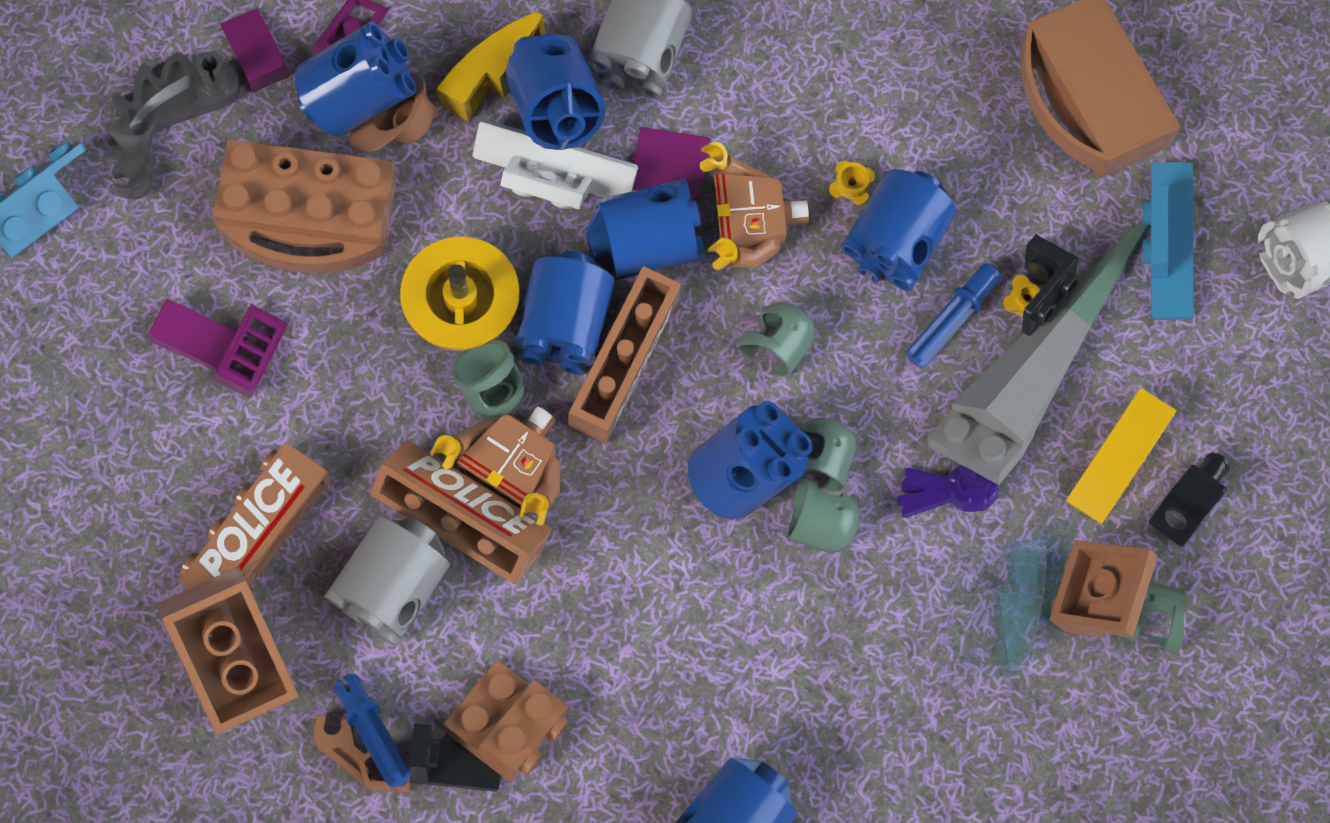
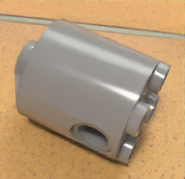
[587,0,692,99]
[324,516,450,646]

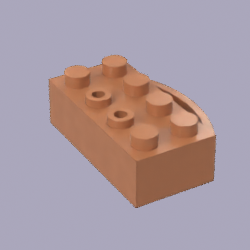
[1020,0,1181,179]
[212,140,397,273]

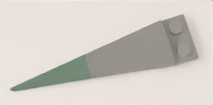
[928,219,1150,485]

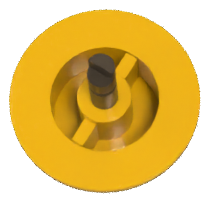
[400,237,520,350]

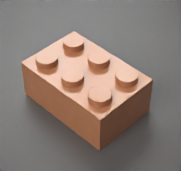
[157,566,299,735]

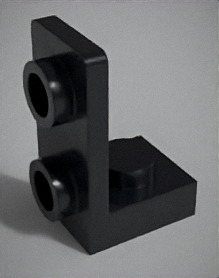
[1022,234,1079,336]
[408,723,501,792]

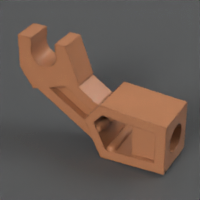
[313,716,412,793]

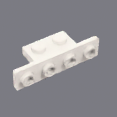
[473,119,638,209]

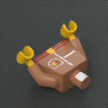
[700,142,809,270]
[430,406,561,526]

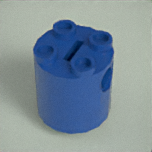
[295,21,417,137]
[505,34,605,150]
[840,169,957,291]
[585,178,705,280]
[514,251,615,375]
[688,401,812,520]
[675,758,798,823]

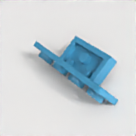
[0,140,86,258]
[1142,162,1193,320]

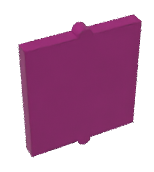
[631,127,711,201]

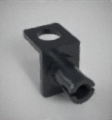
[1149,452,1230,547]

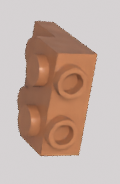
[1049,540,1158,638]
[442,660,569,783]

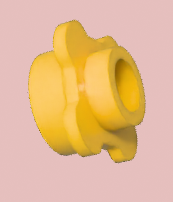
[829,161,875,205]
[1003,275,1045,317]

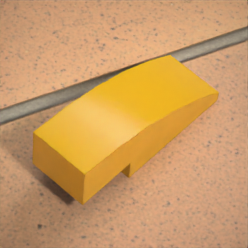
[436,12,546,122]
[1066,387,1177,525]

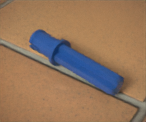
[906,263,1003,368]
[333,674,411,788]

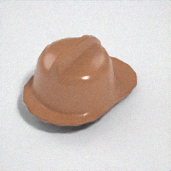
[349,73,438,153]

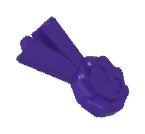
[897,464,999,518]

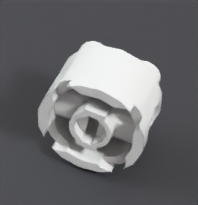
[1258,201,1330,299]

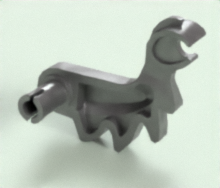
[108,51,241,200]

